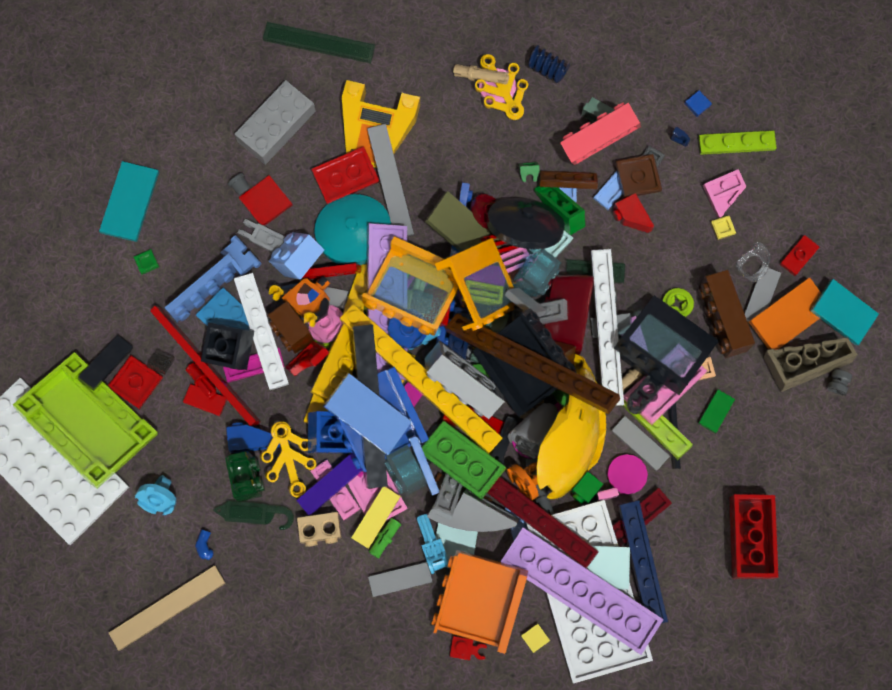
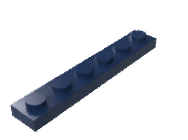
[618,501,668,623]

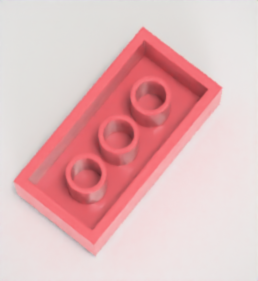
[560,102,641,165]

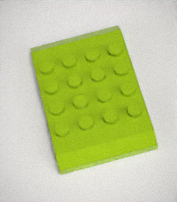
[13,352,158,489]

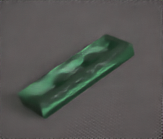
[566,259,625,284]

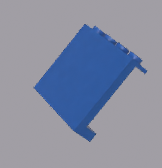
[326,367,429,472]

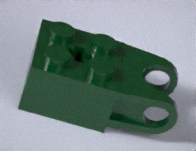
[225,452,265,502]

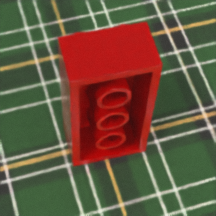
[729,494,779,579]

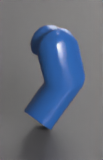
[195,529,213,560]

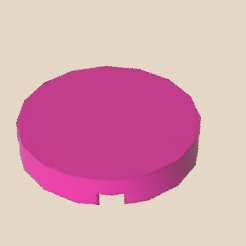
[607,454,648,495]

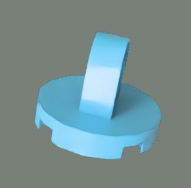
[135,475,176,515]

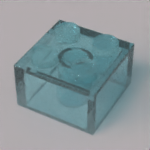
[512,249,562,297]
[384,445,427,497]

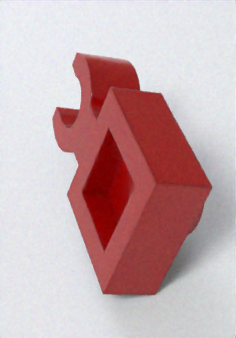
[450,636,487,660]

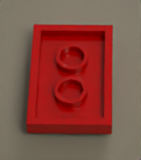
[311,146,379,204]

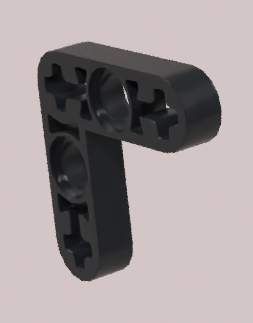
[620,354,664,414]

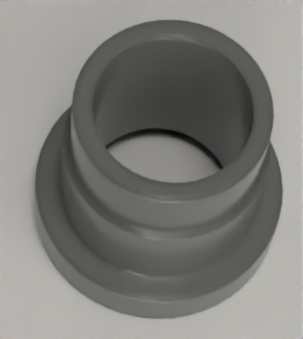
[228,173,251,196]

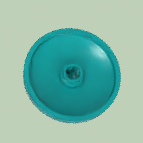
[315,194,391,265]

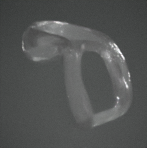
[736,242,771,282]

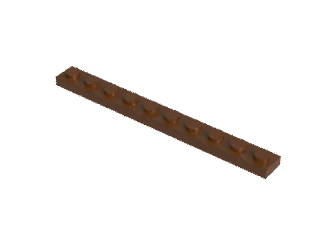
[445,314,620,414]

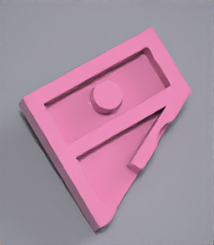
[702,169,746,218]

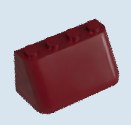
[543,275,594,356]

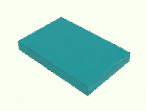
[810,279,879,345]

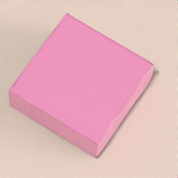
[596,488,619,502]

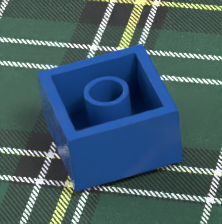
[308,411,352,453]

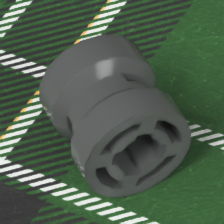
[827,369,853,395]

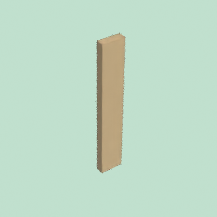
[109,566,226,651]

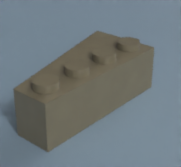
[763,338,857,392]

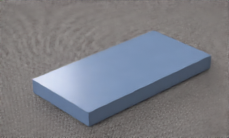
[324,373,411,455]

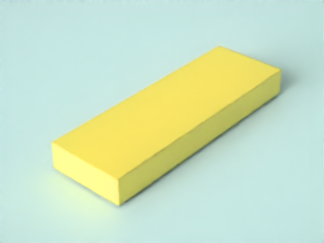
[351,487,401,549]

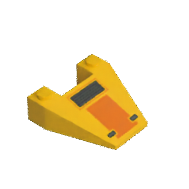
[342,80,420,168]

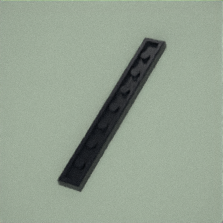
[352,325,388,489]

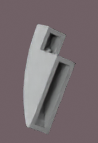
[427,489,520,532]

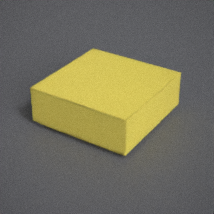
[711,216,736,240]
[521,624,550,653]

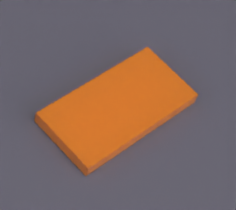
[749,278,821,350]

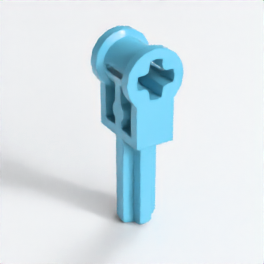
[417,514,449,574]

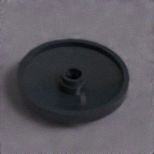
[487,198,565,249]

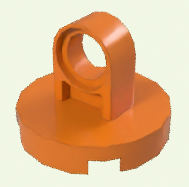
[507,462,539,501]

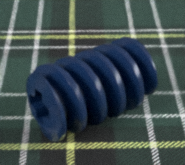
[529,45,570,83]

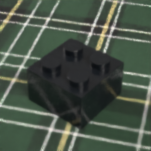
[201,322,254,370]

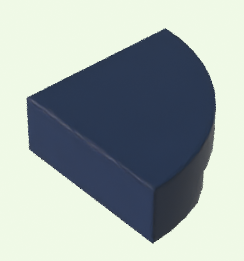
[670,127,690,147]

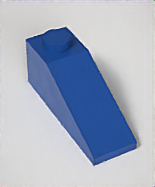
[226,423,291,454]

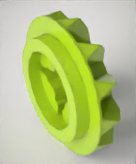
[663,288,694,317]

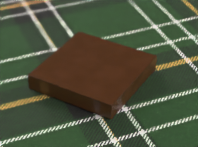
[615,154,662,199]

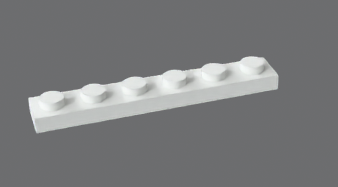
[234,273,289,390]

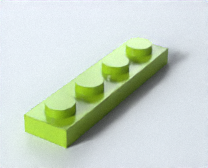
[698,131,777,155]
[622,400,693,460]

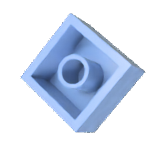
[269,232,324,280]

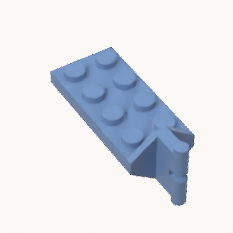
[165,235,262,322]

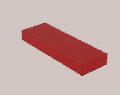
[302,263,361,280]

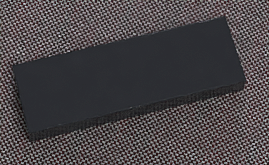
[78,335,133,391]

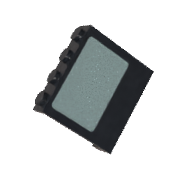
[614,295,719,395]

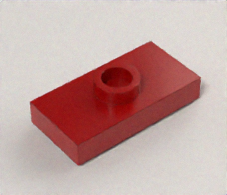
[780,235,820,276]

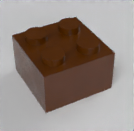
[268,301,314,354]

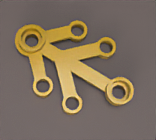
[475,54,528,120]
[260,421,316,498]

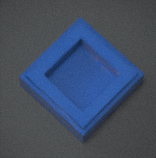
[684,90,712,117]

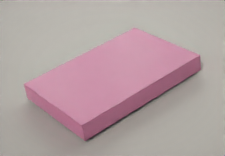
[348,470,408,521]

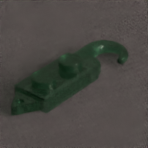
[213,501,294,530]

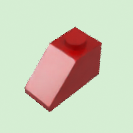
[613,193,654,233]

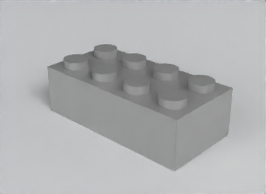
[234,80,316,165]
[424,341,505,419]

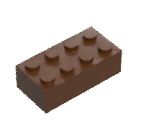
[698,270,755,359]

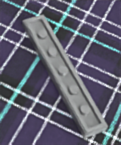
[367,124,414,236]

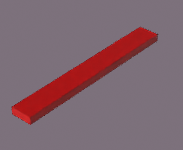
[150,306,261,426]

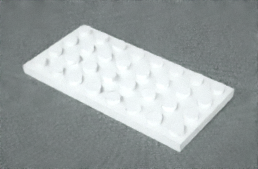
[0,378,129,545]
[526,500,653,683]

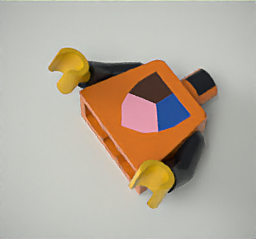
[268,276,330,327]

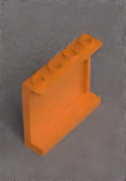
[431,550,528,654]

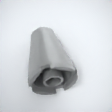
[507,403,558,459]

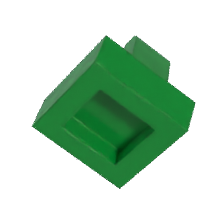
[518,162,540,182]

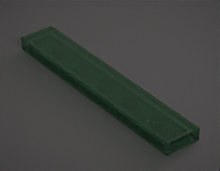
[263,22,375,64]

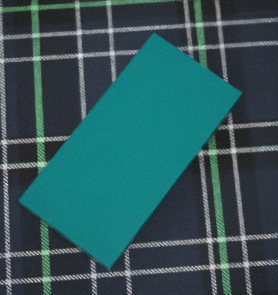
[99,161,159,242]

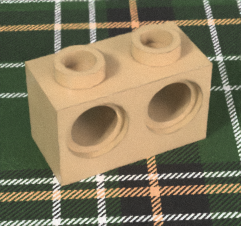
[297,512,342,547]

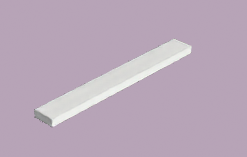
[591,249,624,406]

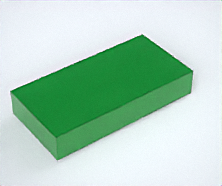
[698,390,735,434]

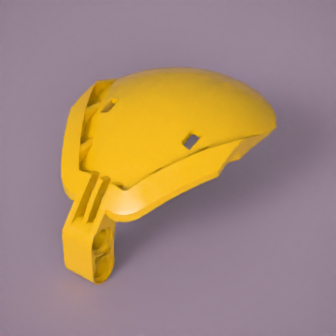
[537,354,606,499]

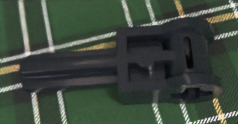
[490,416,518,465]

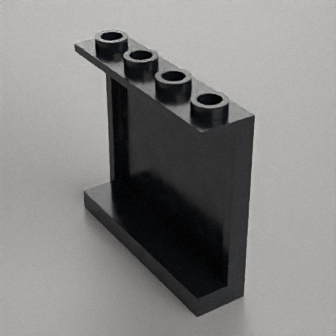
[473,308,577,417]

